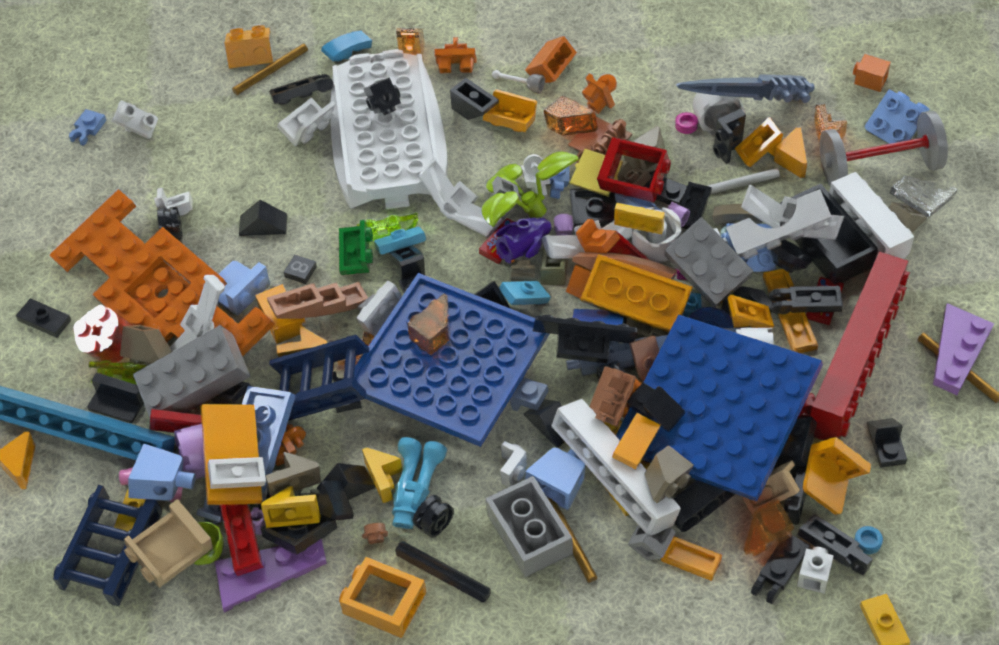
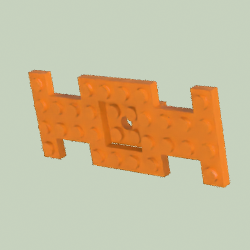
[49,189,275,357]

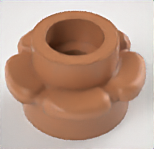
[362,523,388,544]

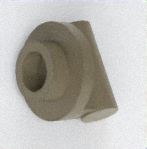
[511,260,536,282]

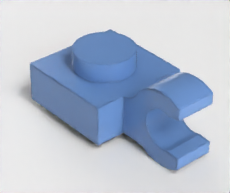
[550,166,570,199]

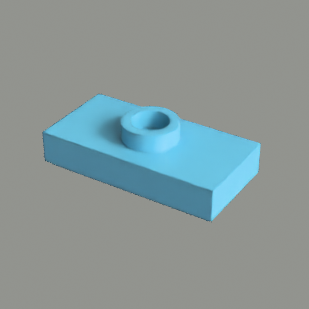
[374,226,426,255]
[499,281,551,305]

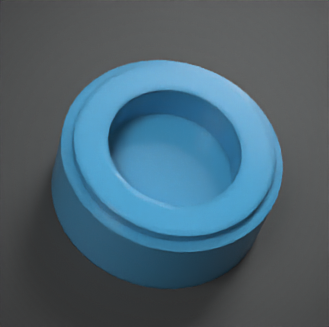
[854,526,883,554]

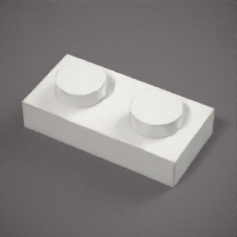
[208,457,266,489]

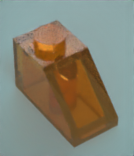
[396,28,425,60]

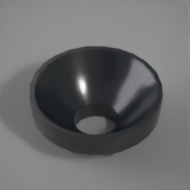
[770,239,812,273]

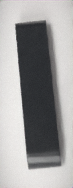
[673,449,784,532]

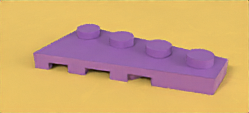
[933,303,994,395]
[215,539,327,613]

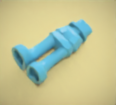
[392,437,447,529]

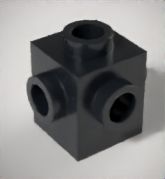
[363,77,401,115]

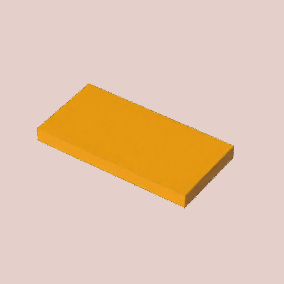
[580,254,693,333]
[201,404,262,505]

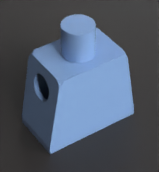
[128,444,196,501]
[525,447,586,510]

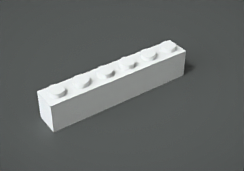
[552,399,681,536]

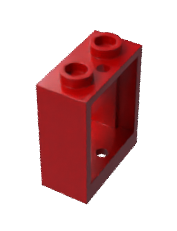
[597,137,671,202]

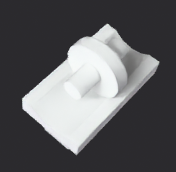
[111,100,158,139]
[521,154,550,195]

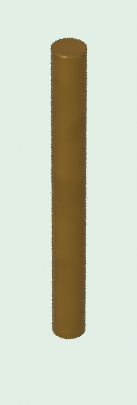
[232,43,308,95]
[918,333,999,403]
[547,497,598,583]

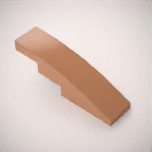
[572,252,678,280]
[267,282,368,319]

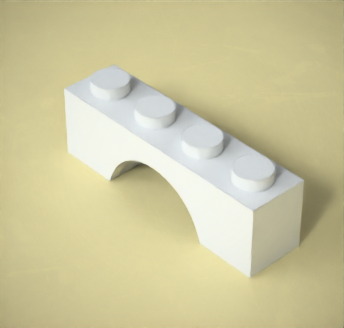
[726,189,832,259]

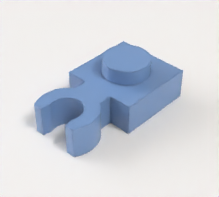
[69,109,107,146]

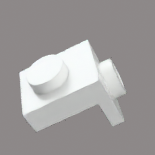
[154,187,193,216]
[500,441,527,487]

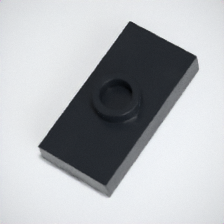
[680,182,712,229]
[16,298,71,338]

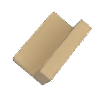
[741,460,800,515]

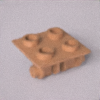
[568,115,632,155]
[589,366,636,426]

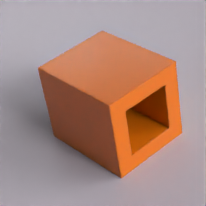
[853,54,891,92]

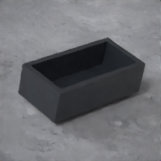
[780,183,878,285]

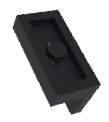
[87,373,144,423]

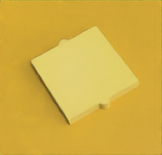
[570,149,623,197]

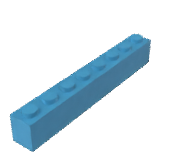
[0,386,175,460]

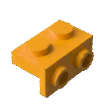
[483,89,537,132]

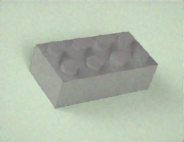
[133,325,251,417]

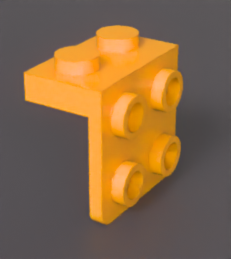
[224,25,273,68]
[803,437,871,515]

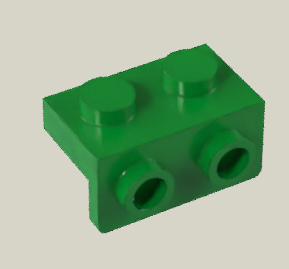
[339,219,373,275]

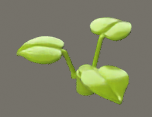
[481,151,580,227]

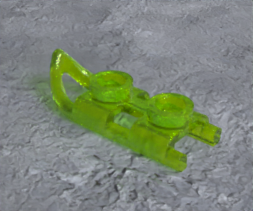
[356,213,418,241]
[89,360,148,385]

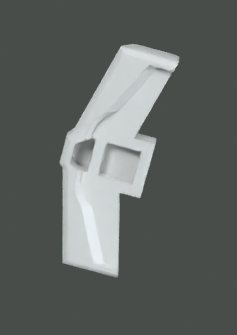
[418,158,504,237]
[741,184,844,240]
[542,220,632,259]
[170,275,225,352]

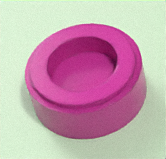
[675,112,698,134]

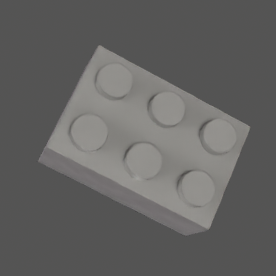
[664,217,753,309]
[485,476,573,577]

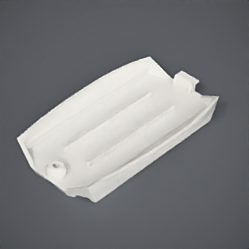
[331,49,448,209]

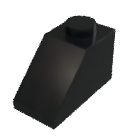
[450,78,499,120]

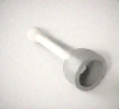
[492,70,545,93]

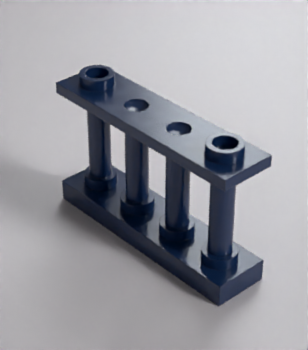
[269,334,369,421]
[53,484,162,606]

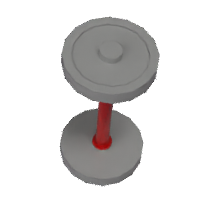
[819,111,948,187]

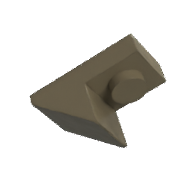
[265,452,321,497]

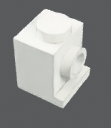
[797,547,834,594]

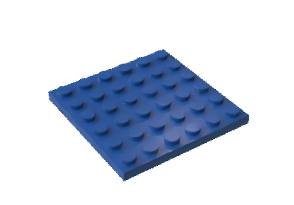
[354,273,550,447]
[616,315,823,502]

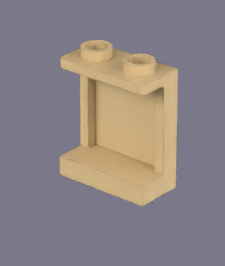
[124,499,213,588]

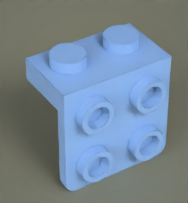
[865,89,930,144]
[218,261,270,316]

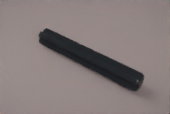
[395,541,491,602]

